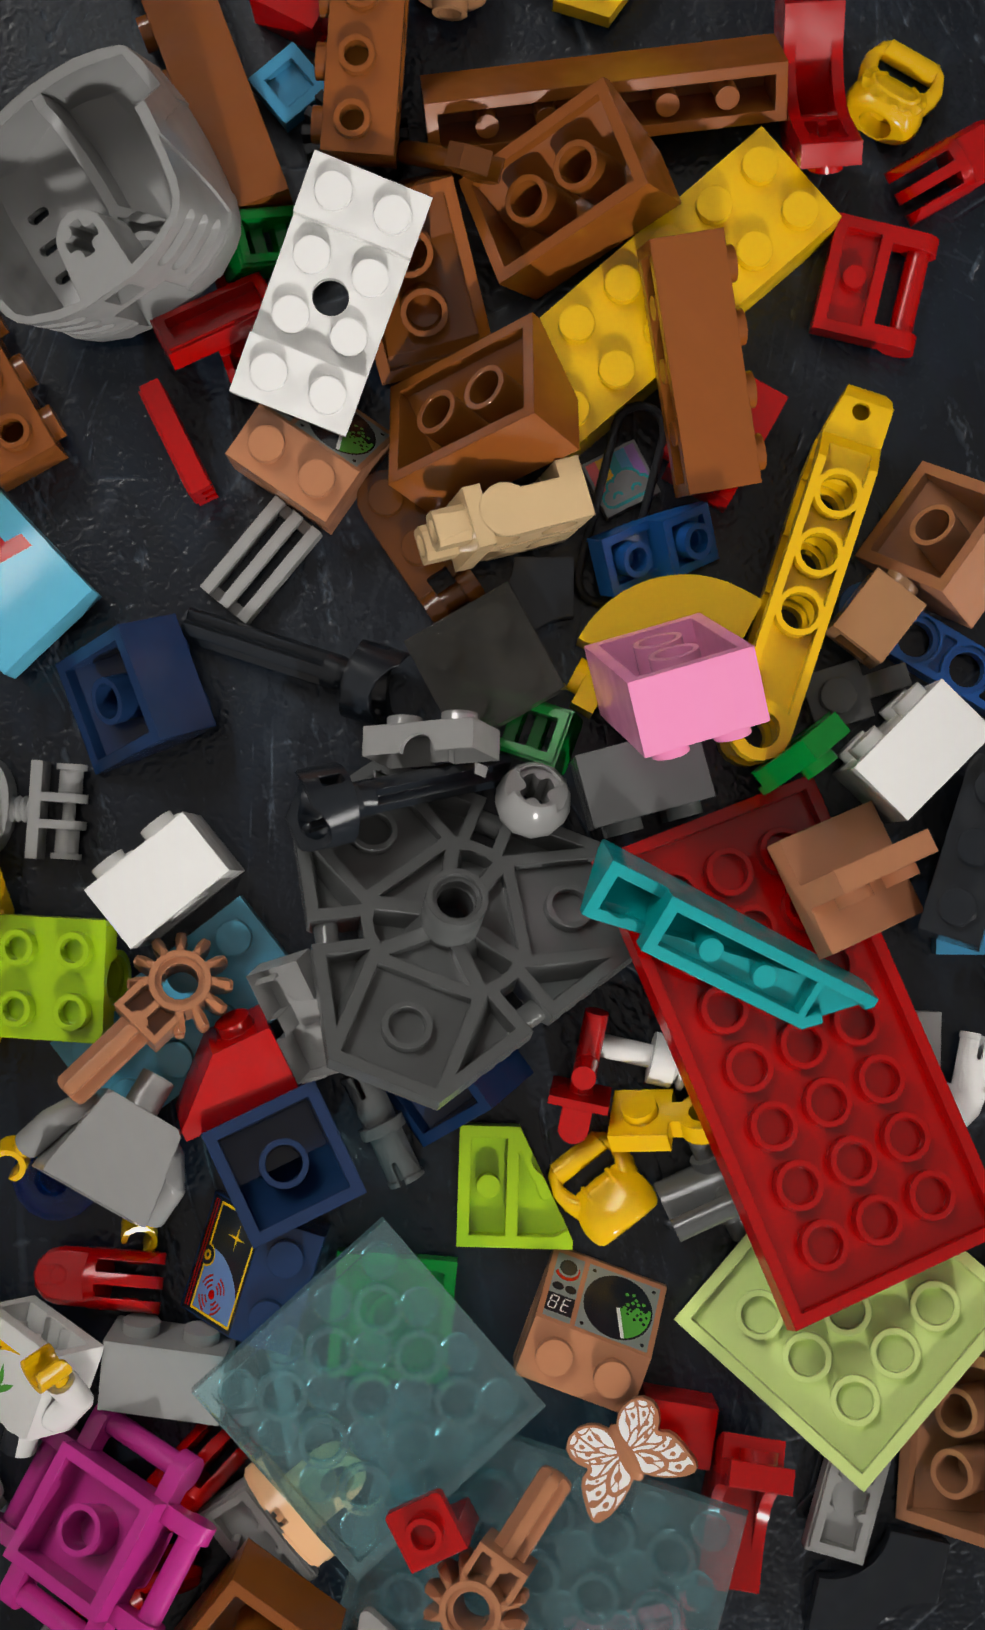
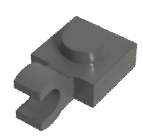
[804,659,912,725]

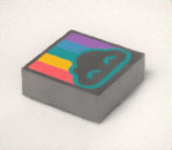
[581,439,661,522]

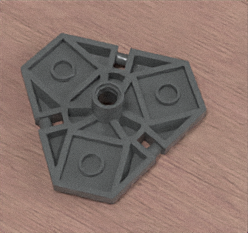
[293,761,633,1111]

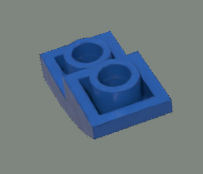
[587,501,719,597]

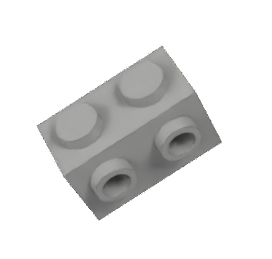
[97,1313,236,1426]

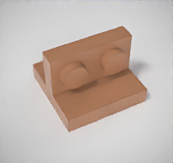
[767,801,938,960]

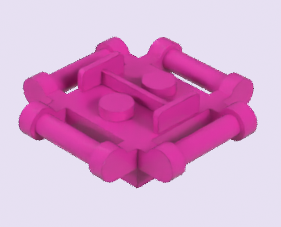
[0,1404,217,1630]

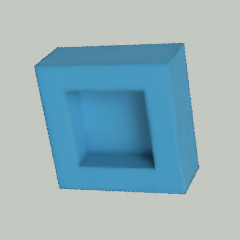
[248,42,324,133]

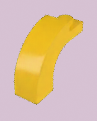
[565,574,764,719]

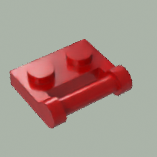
[809,212,940,358]

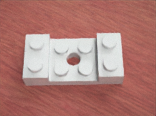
[229,150,433,437]

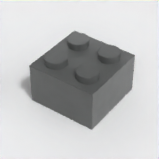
[570,742,716,839]

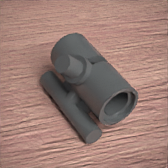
[653,1141,747,1242]

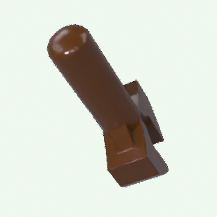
[397,139,505,185]

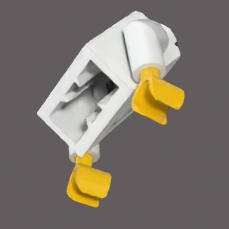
[0,1295,104,1458]

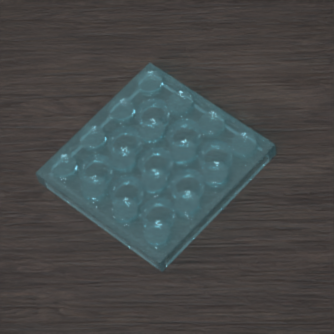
[192,1216,546,1581]

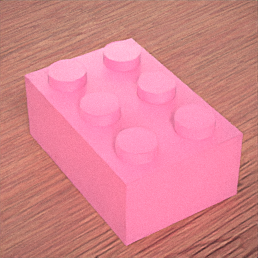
[584,612,770,761]

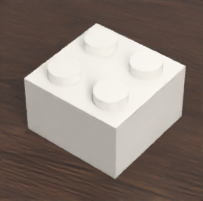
[832,679,985,824]
[84,810,245,949]

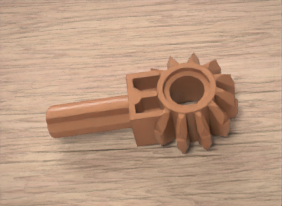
[57,933,233,1105]
[423,1465,572,1630]

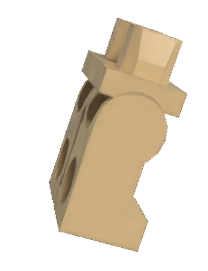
[414,455,595,573]

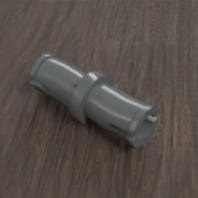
[340,1075,425,1190]

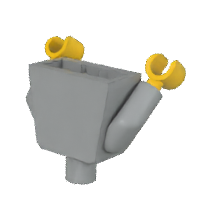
[0,1068,185,1251]

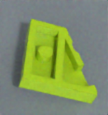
[456,1122,573,1250]

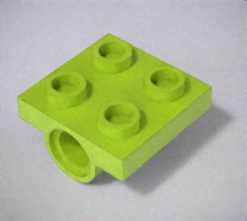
[0,914,131,1044]

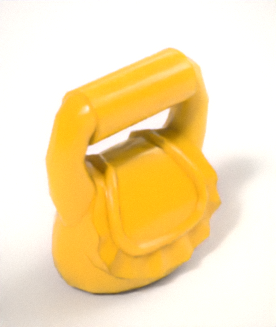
[846,39,944,146]
[548,1131,658,1246]

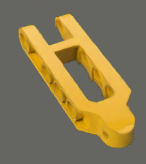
[716,384,894,768]

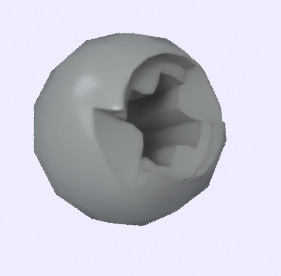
[495,761,571,839]

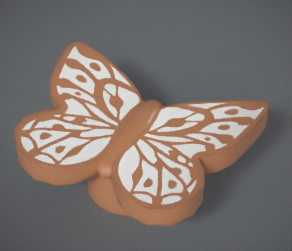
[566,1395,698,1523]

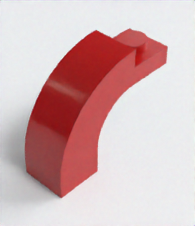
[774,0,863,174]
[689,1432,796,1594]

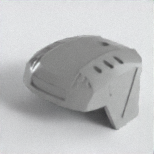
[0,45,241,342]

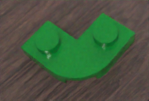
[751,712,850,795]

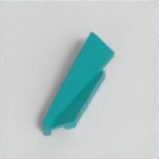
[580,839,879,1029]

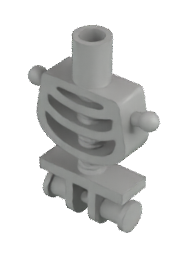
[0,760,89,860]

